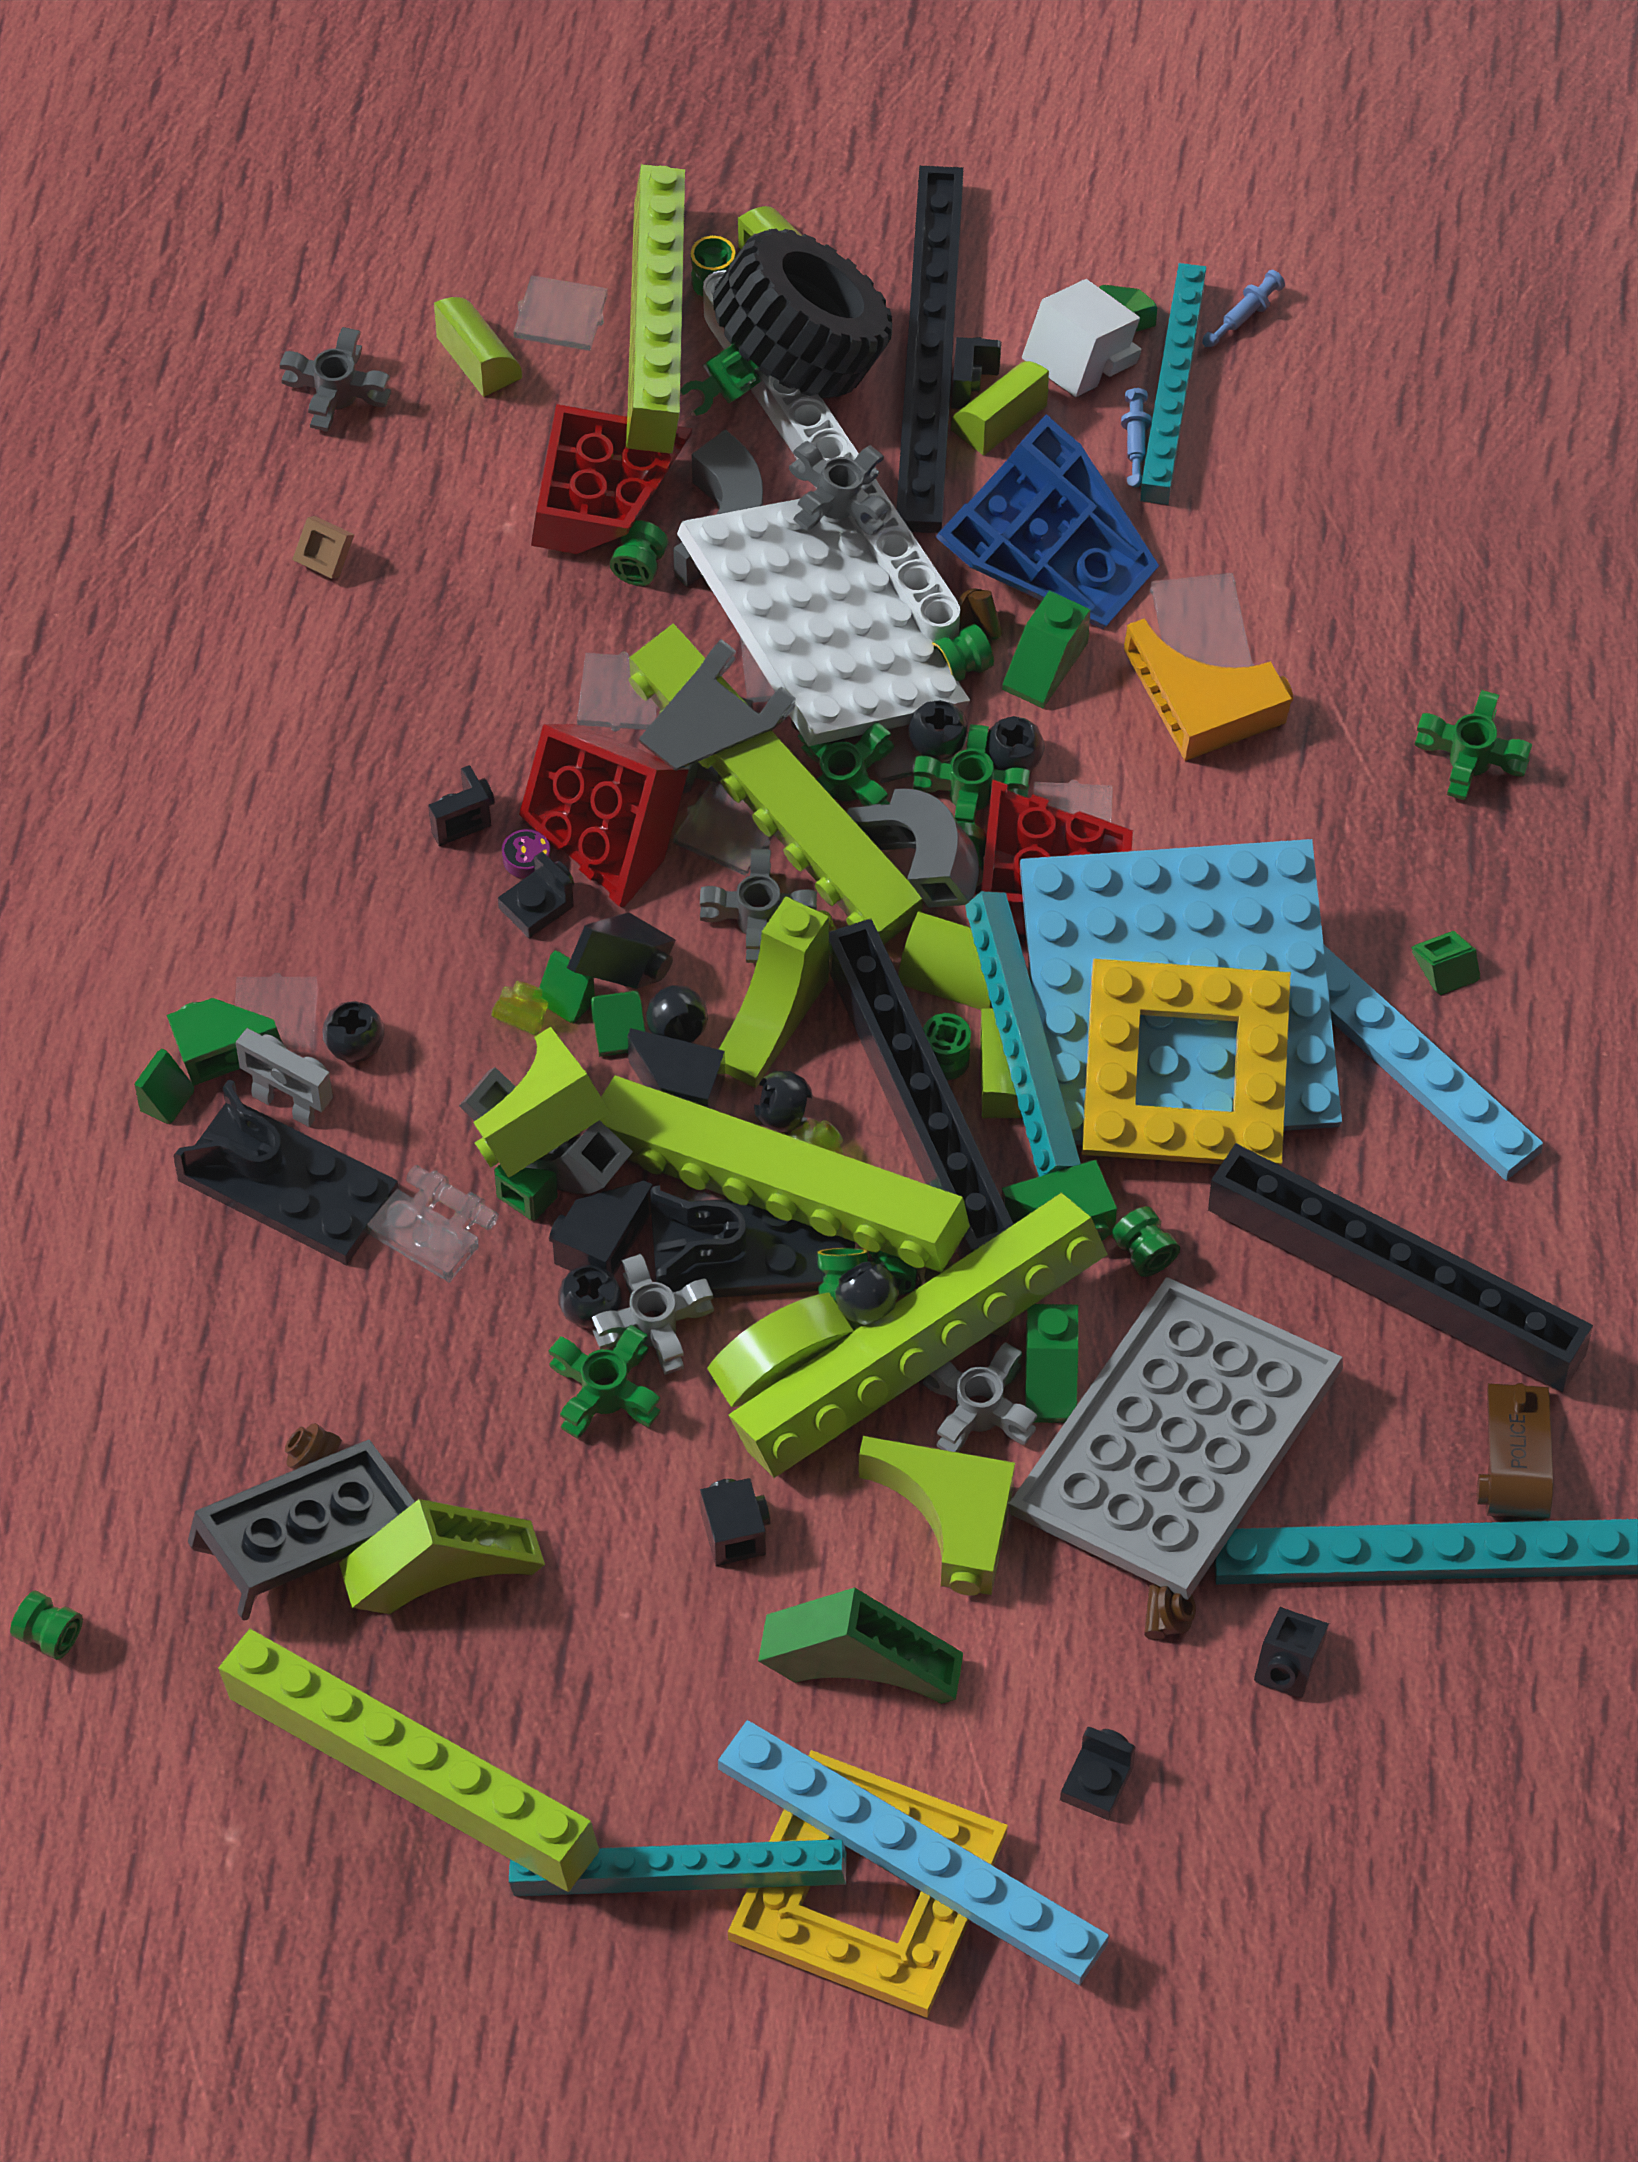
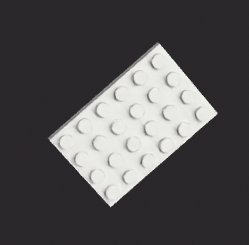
[677,499,970,746]

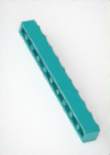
[1140,263,1207,505]
[965,891,1081,1177]
[509,1839,846,1897]

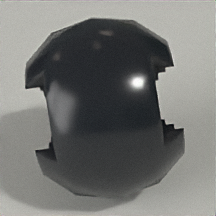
[908,700,969,760]
[986,716,1045,772]
[646,985,708,1043]
[322,1001,384,1063]
[754,1071,812,1132]
[835,1261,899,1325]
[558,1265,622,1329]

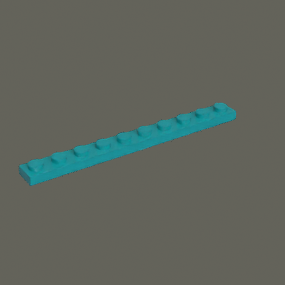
[1214,1519,1638,1585]

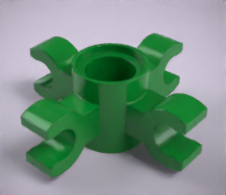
[680,344,762,416]
[1414,690,1532,800]
[797,722,895,807]
[913,724,1030,825]
[548,1325,661,1439]

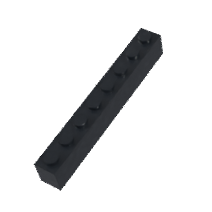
[829,918,1014,1260]
[1208,1143,1593,1392]

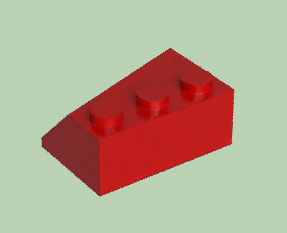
[531,404,693,554]
[519,724,689,907]
[981,779,1133,935]

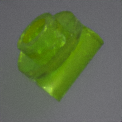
[491,980,549,1036]
[789,1118,843,1155]

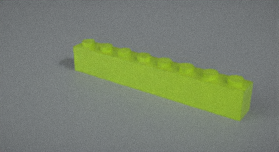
[626,164,685,453]
[629,623,923,944]
[600,1075,970,1273]
[728,1193,1108,1478]
[218,1628,599,1892]

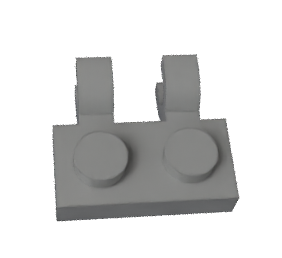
[236,1028,333,1127]

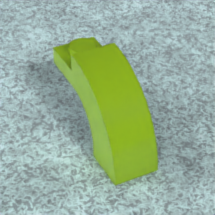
[707,1292,862,1407]

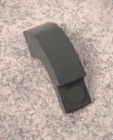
[674,429,763,587]
[847,789,979,908]
[459,1067,633,1194]

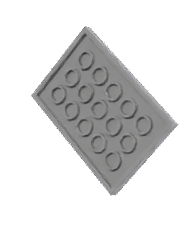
[1009,1277,1343,1600]

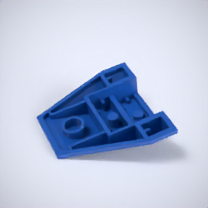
[936,414,1159,630]

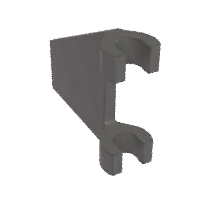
[638,639,796,771]

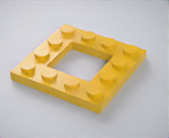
[1082,959,1291,1166]
[728,1750,1008,2018]

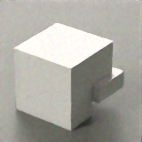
[1022,279,1142,397]

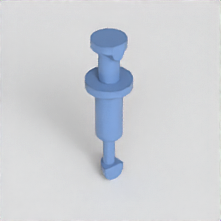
[1202,270,1285,347]
[1121,388,1152,487]

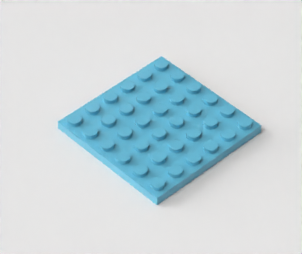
[1020,839,1342,1145]

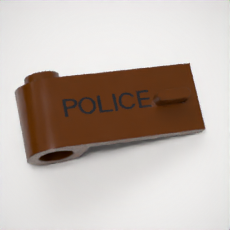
[1476,1383,1553,1520]

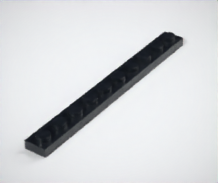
[896,165,964,533]

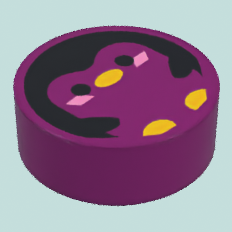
[502,829,551,879]

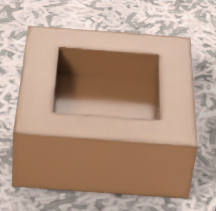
[292,516,355,578]

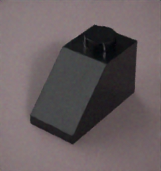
[567,912,676,989]
[627,1028,725,1110]
[549,1180,652,1275]

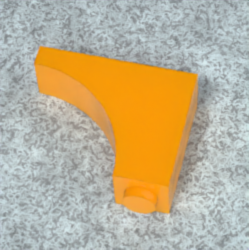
[1124,618,1293,761]

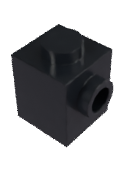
[700,1478,771,1566]

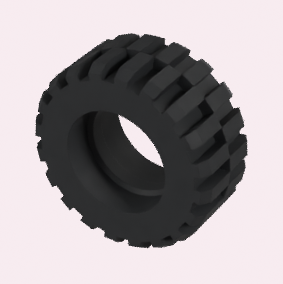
[713,228,892,398]

